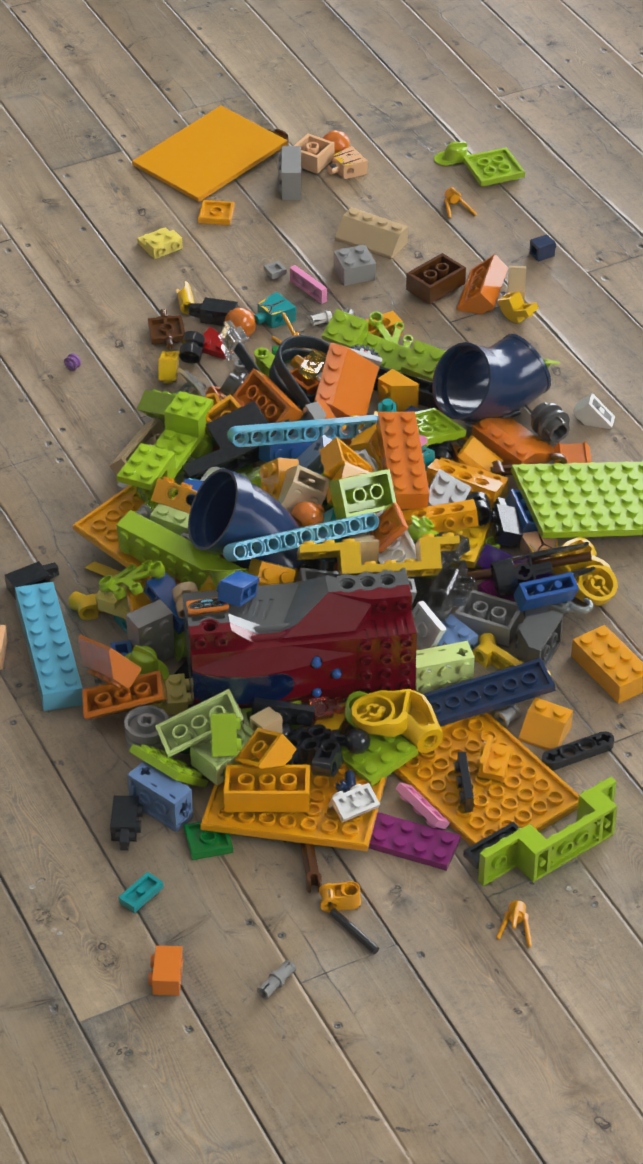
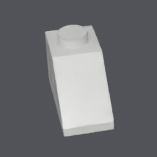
[573,393,615,429]

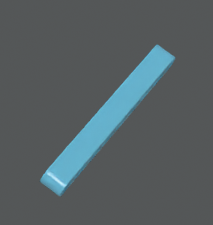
[227,415,378,447]
[223,513,379,562]

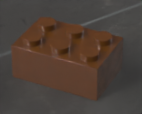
[406,253,466,304]

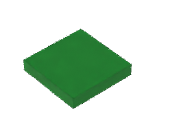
[183,821,233,860]

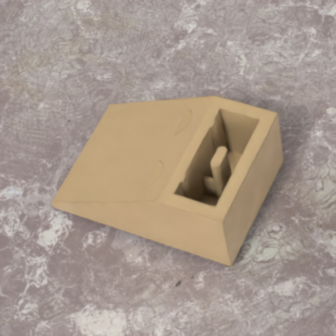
[278,465,330,514]

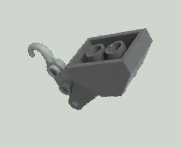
[515,598,593,667]

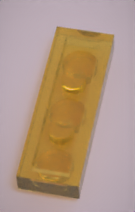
[299,349,327,379]

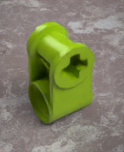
[254,347,278,377]

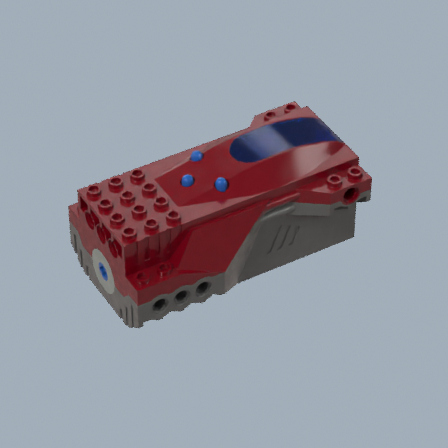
[182,568,417,710]

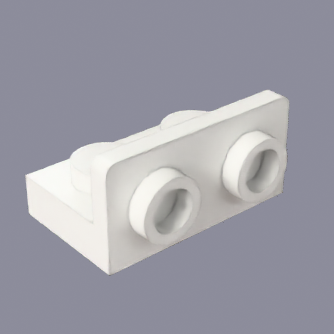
[328,783,380,822]

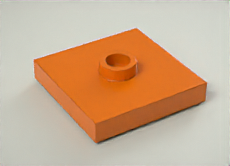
[369,502,408,554]

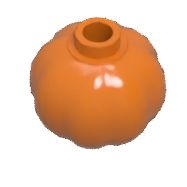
[322,130,350,154]
[225,308,256,338]
[291,501,325,528]

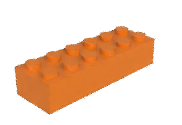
[376,412,430,509]

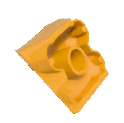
[457,435,504,473]

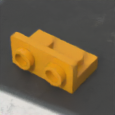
[476,735,513,782]

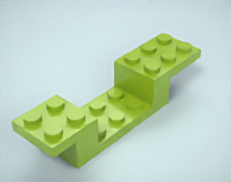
[322,309,446,383]
[117,391,213,491]
[478,777,617,886]

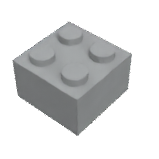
[334,245,376,286]

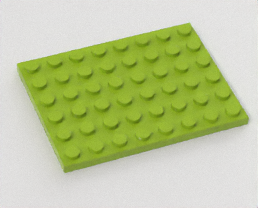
[511,461,643,538]

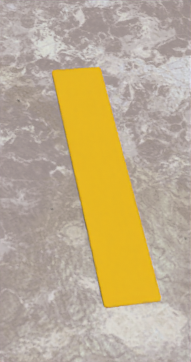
[84,561,144,584]

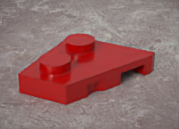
[202,327,233,360]

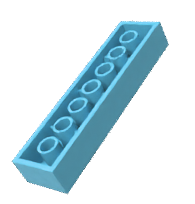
[15,582,83,711]

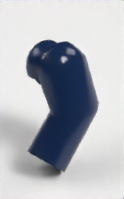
[335,770,356,793]

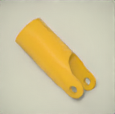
[176,281,194,314]

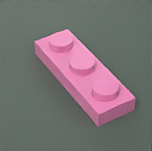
[290,265,327,304]
[395,782,450,829]

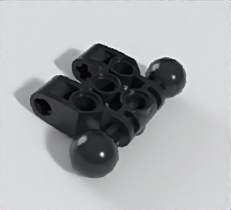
[282,722,370,777]

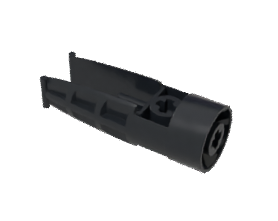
[490,541,595,597]

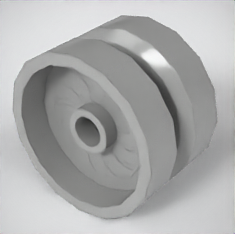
[124,705,169,750]

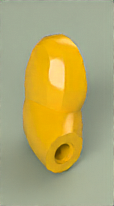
[552,537,618,606]
[351,689,443,753]

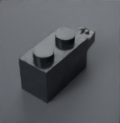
[189,297,238,326]
[490,497,524,547]
[5,561,59,600]
[110,795,143,851]

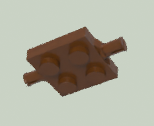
[148,309,185,350]

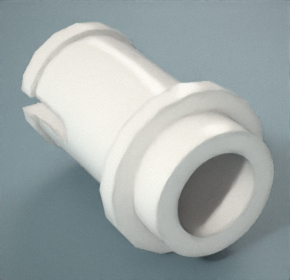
[310,310,332,326]

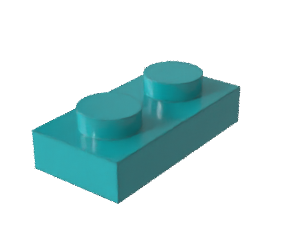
[118,872,164,913]

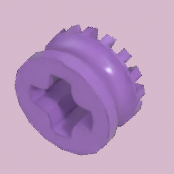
[64,353,81,371]

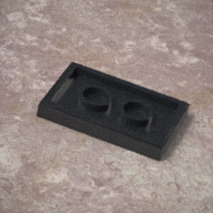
[206,401,268,449]

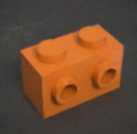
[148,945,183,996]

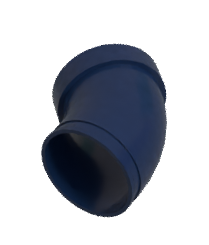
[432,334,551,422]
[188,469,307,571]

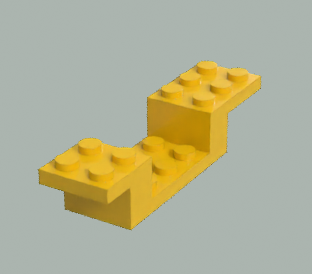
[297,533,460,577]

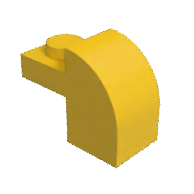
[497,291,539,323]

